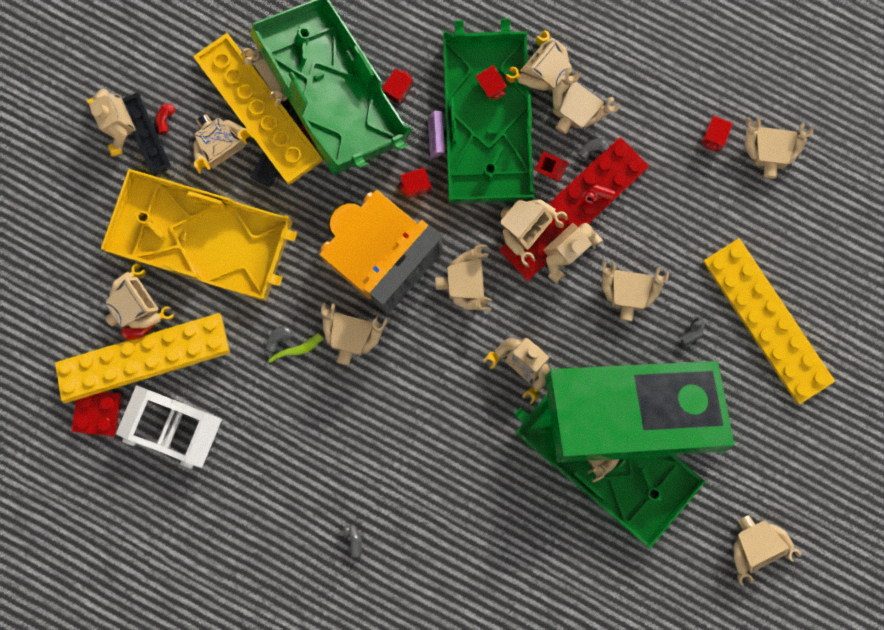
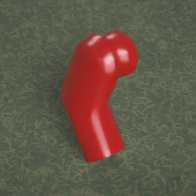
[155,103,175,134]
[583,185,615,204]
[121,325,154,341]

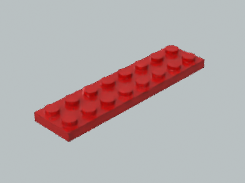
[498,136,649,282]

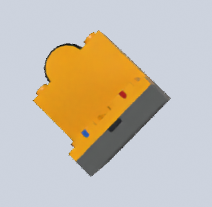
[320,189,443,316]

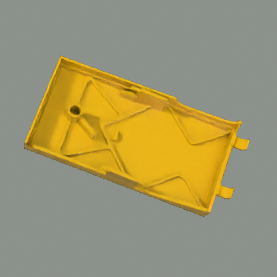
[101,169,297,302]

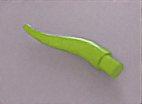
[268,333,323,363]

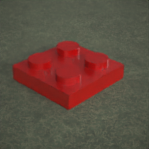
[71,392,122,436]

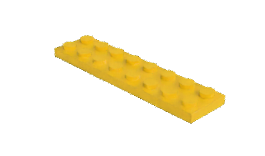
[193,33,323,185]
[702,238,835,405]
[55,313,230,403]

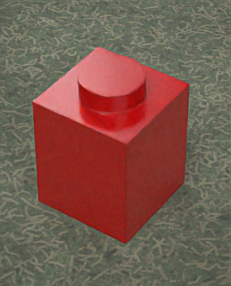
[476,65,507,101]
[382,68,413,106]
[700,115,733,151]
[535,151,569,181]
[398,167,432,199]

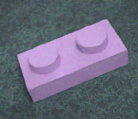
[428,111,447,158]

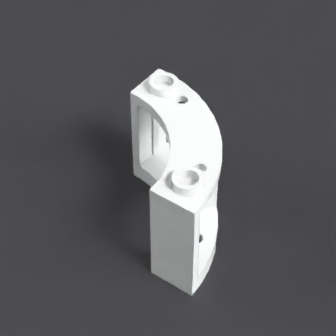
[116,386,222,469]

